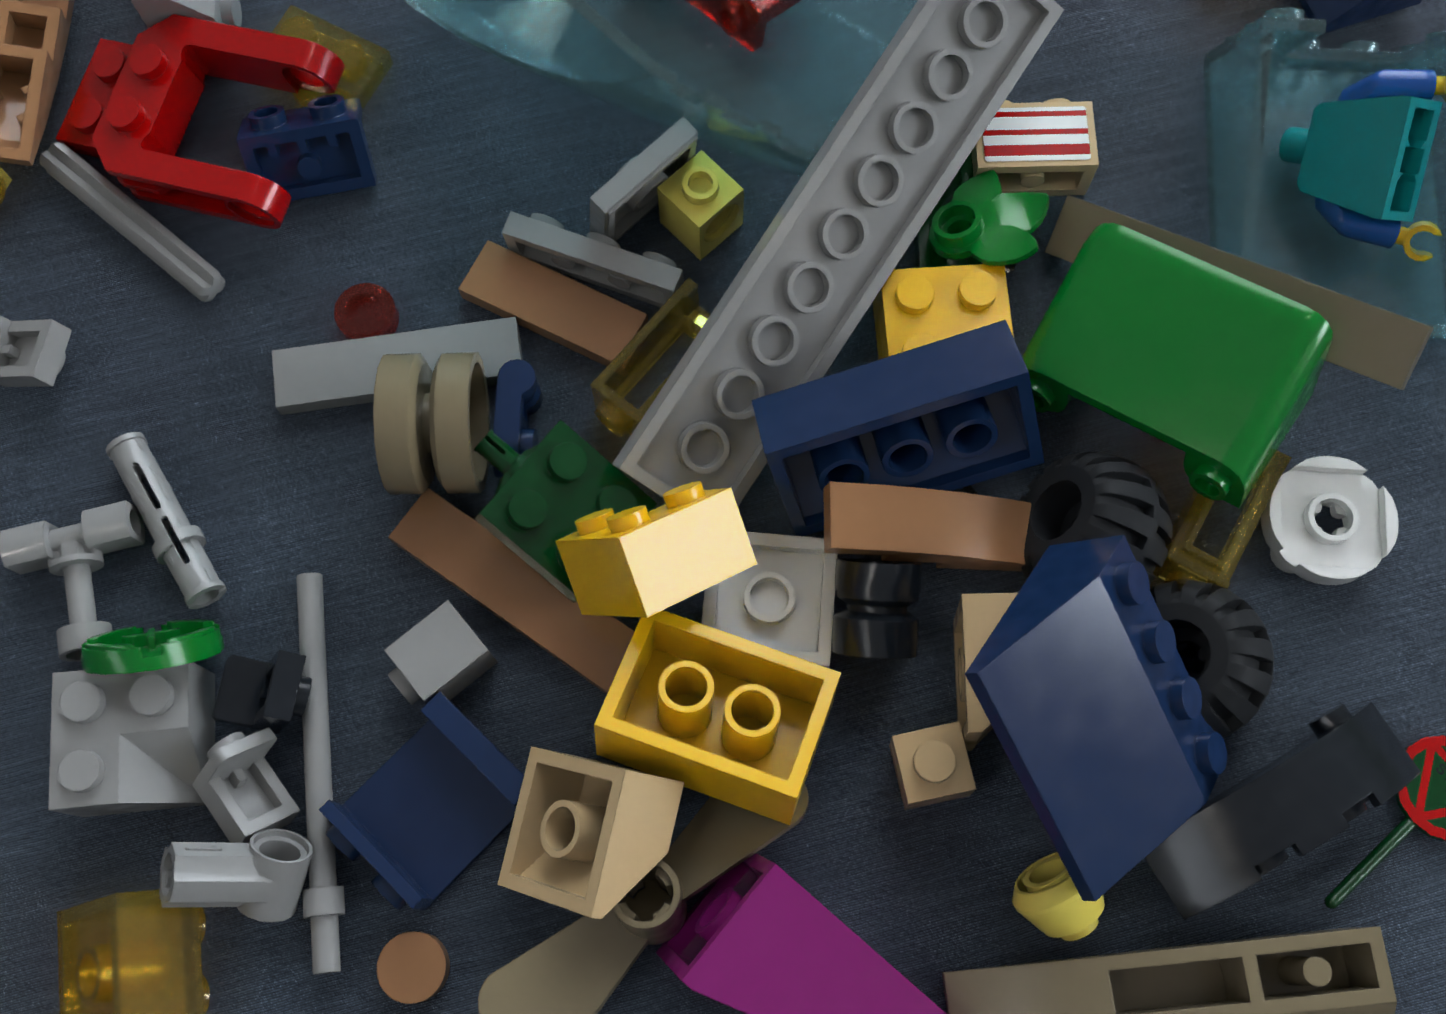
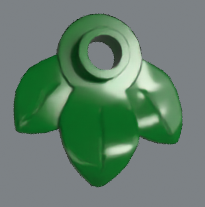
[929,170,1050,266]

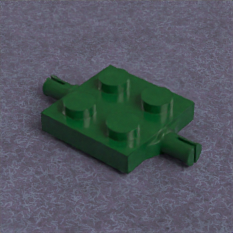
[473,419,657,603]

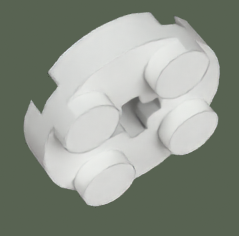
[1261,456,1399,585]

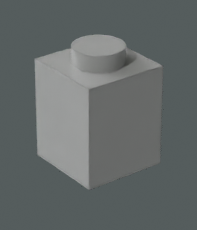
[384,600,498,705]

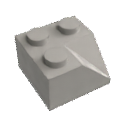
[48,662,215,817]

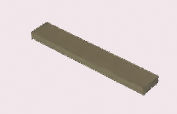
[1045,195,1434,390]

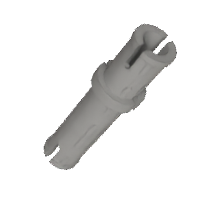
[105,432,227,609]

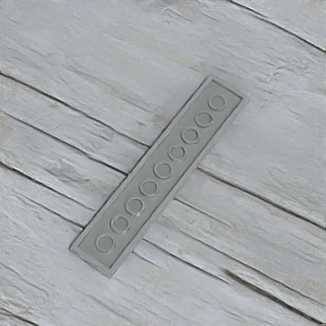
[612,0,1064,506]

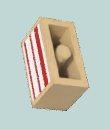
[972,98,1099,196]

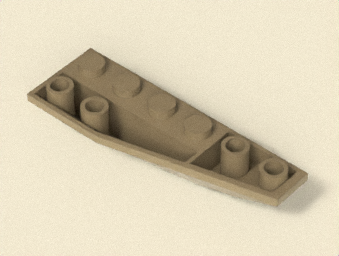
[941,926,1397,1014]

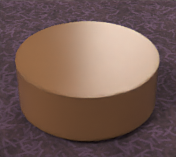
[377,931,450,1004]

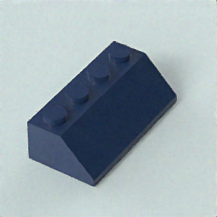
[751,320,1045,536]

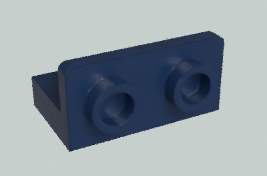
[237,94,377,201]

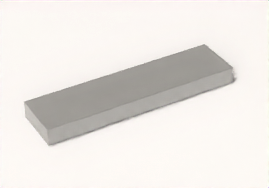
[272,316,523,415]

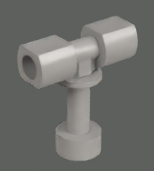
[0,500,145,661]

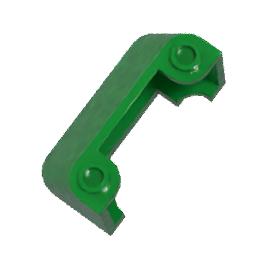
[1022,223,1333,508]

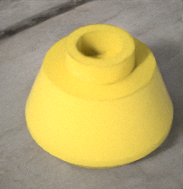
[1012,852,1105,941]

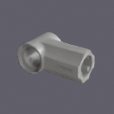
[159,828,313,923]

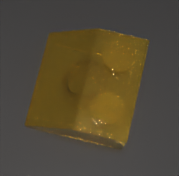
[57,890,210,1014]

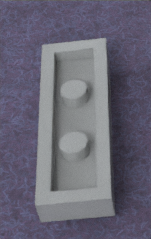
[501,211,686,313]

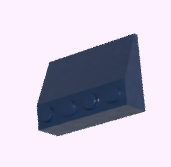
[965,535,1227,901]

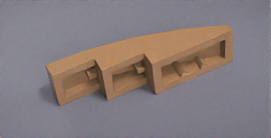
[0,0,75,166]
[823,481,1032,571]

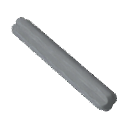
[39,142,225,302]

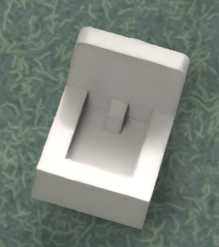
[0,315,72,387]
[192,727,300,843]

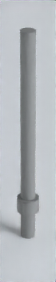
[296,573,345,975]

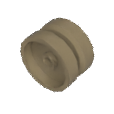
[373,352,490,495]

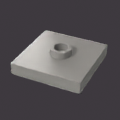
[590,116,699,241]

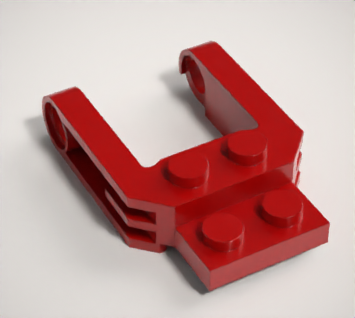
[55,14,345,229]

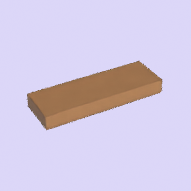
[458,240,648,373]

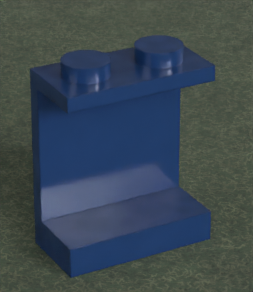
[319,691,524,910]

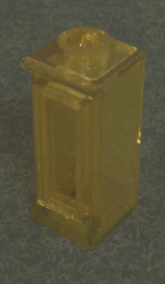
[590,278,711,437]
[1153,450,1292,589]

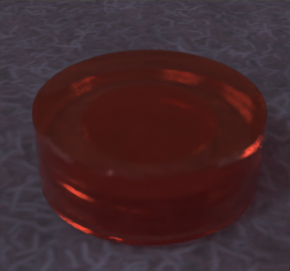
[334,283,399,340]

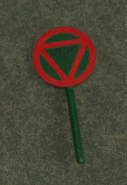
[1324,735,1446,909]

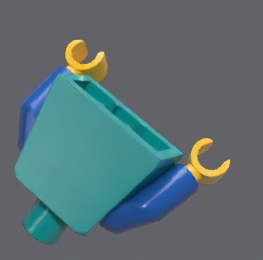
[1279,69,1446,262]

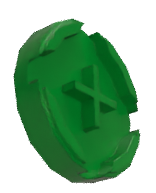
[81,619,224,675]

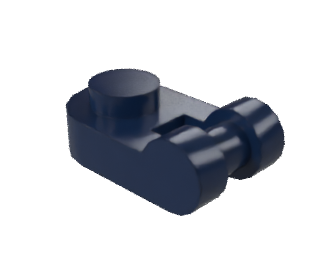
[493,359,543,478]

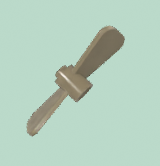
[478,784,809,1014]

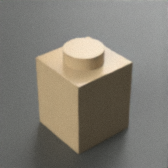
[889,721,976,810]

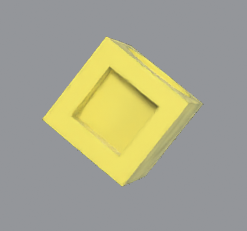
[657,150,744,261]

